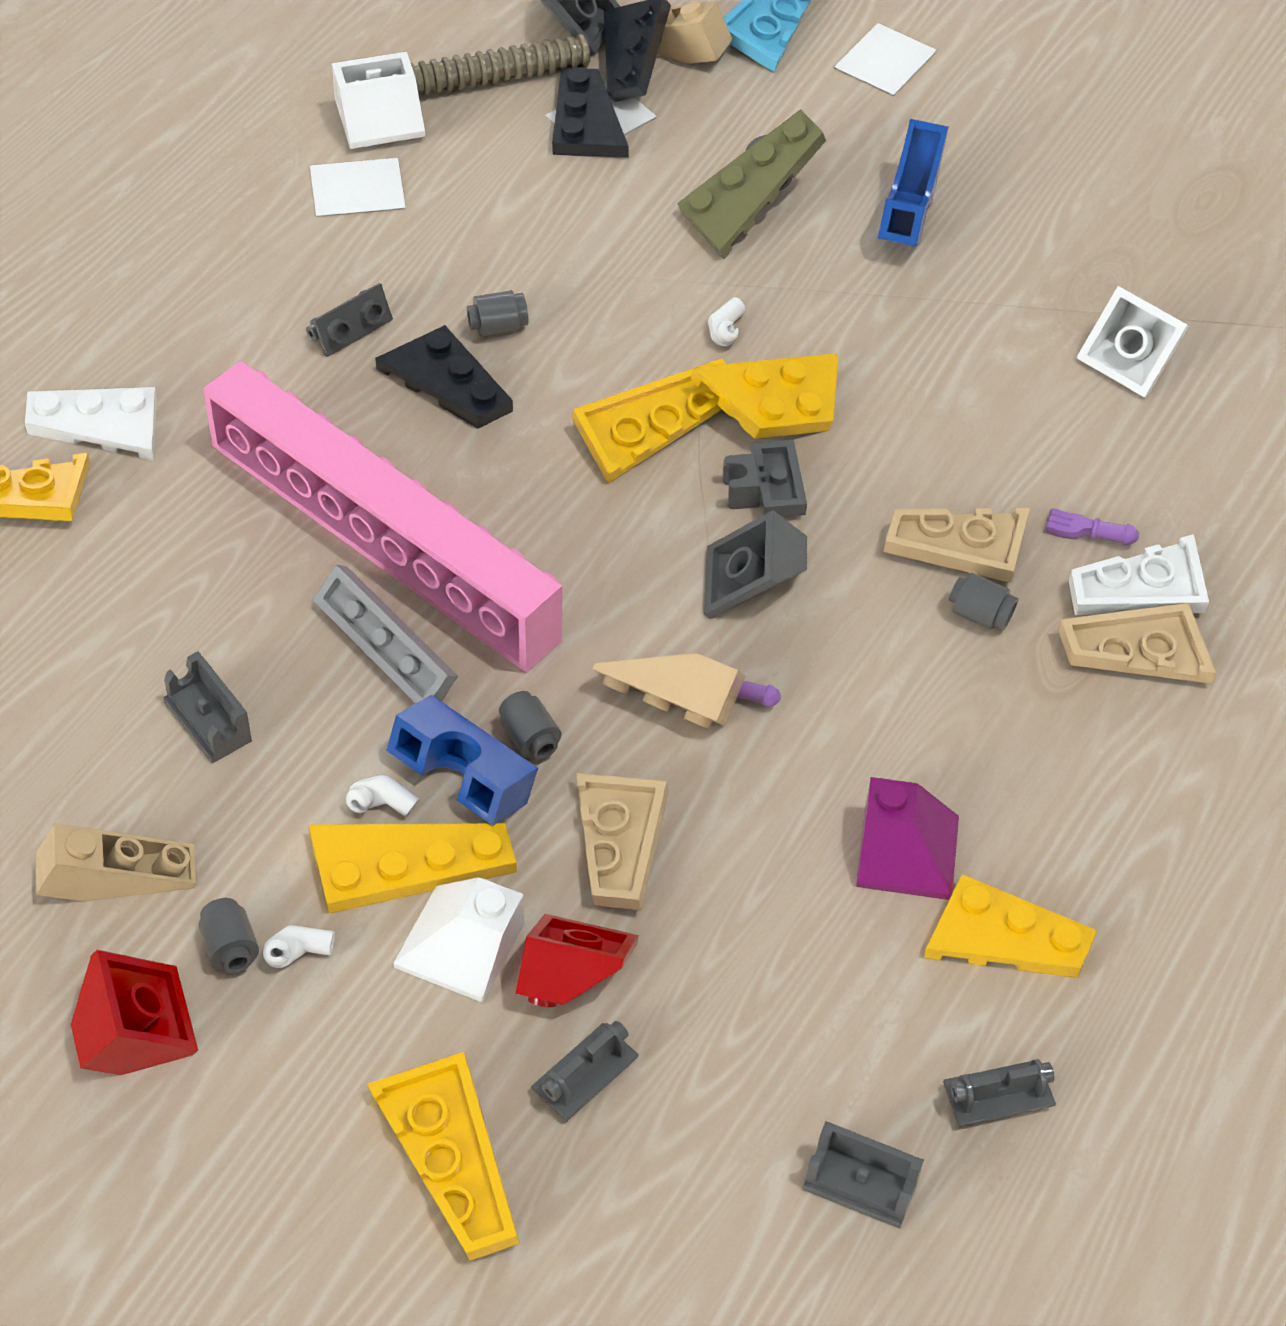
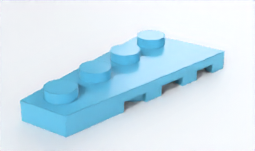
[724,0,811,72]

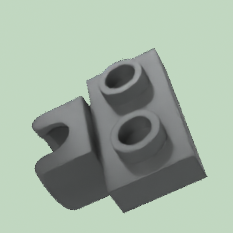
[723,439,807,517]

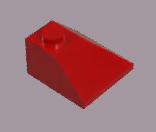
[515,914,639,1007]
[71,950,198,1075]

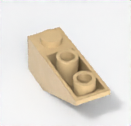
[658,1,733,64]
[592,653,746,729]
[36,823,197,901]

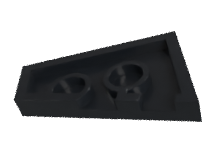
[604,0,671,102]
[552,67,629,158]
[375,325,513,429]

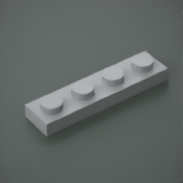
[313,565,458,704]

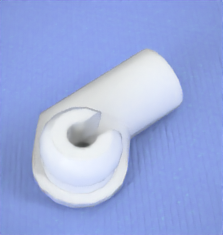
[708,297,746,347]
[346,774,420,817]
[263,925,335,968]

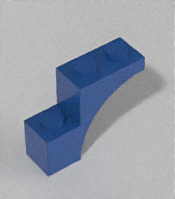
[878,119,949,246]

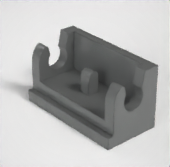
[163,651,252,764]
[803,1121,924,1229]

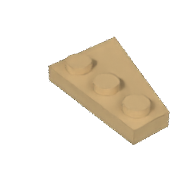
[884,508,1030,583]
[576,773,669,910]

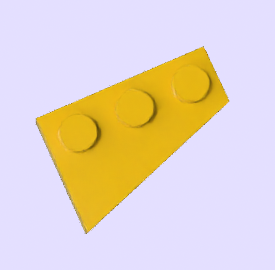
[924,874,1097,978]

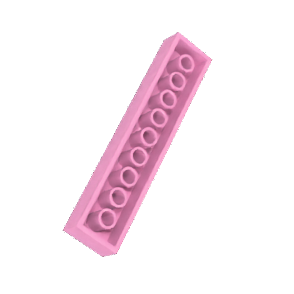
[203,360,562,673]

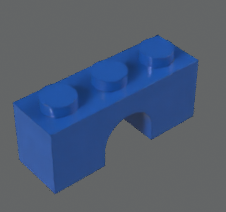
[386,695,538,826]

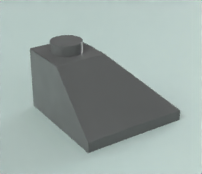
[540,0,620,56]
[704,510,807,618]

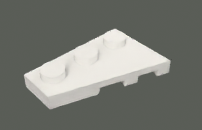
[25,387,157,461]
[1068,534,1209,615]

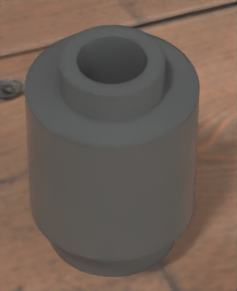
[467,290,529,337]
[949,572,1019,630]
[499,691,562,760]
[198,898,259,973]

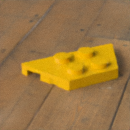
[691,353,838,439]

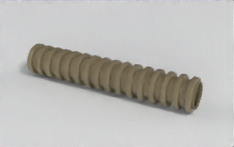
[411,34,590,95]

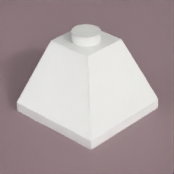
[1076,286,1189,398]
[393,877,524,1003]

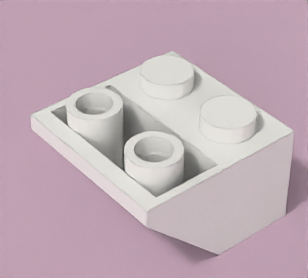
[332,52,425,149]

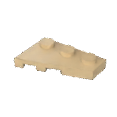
[1058,603,1216,684]

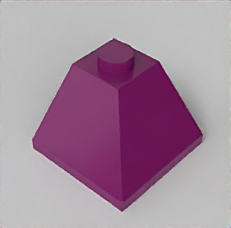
[856,777,959,900]

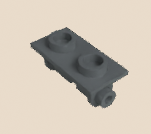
[306,283,393,357]
[531,1021,639,1121]
[943,1059,1056,1127]

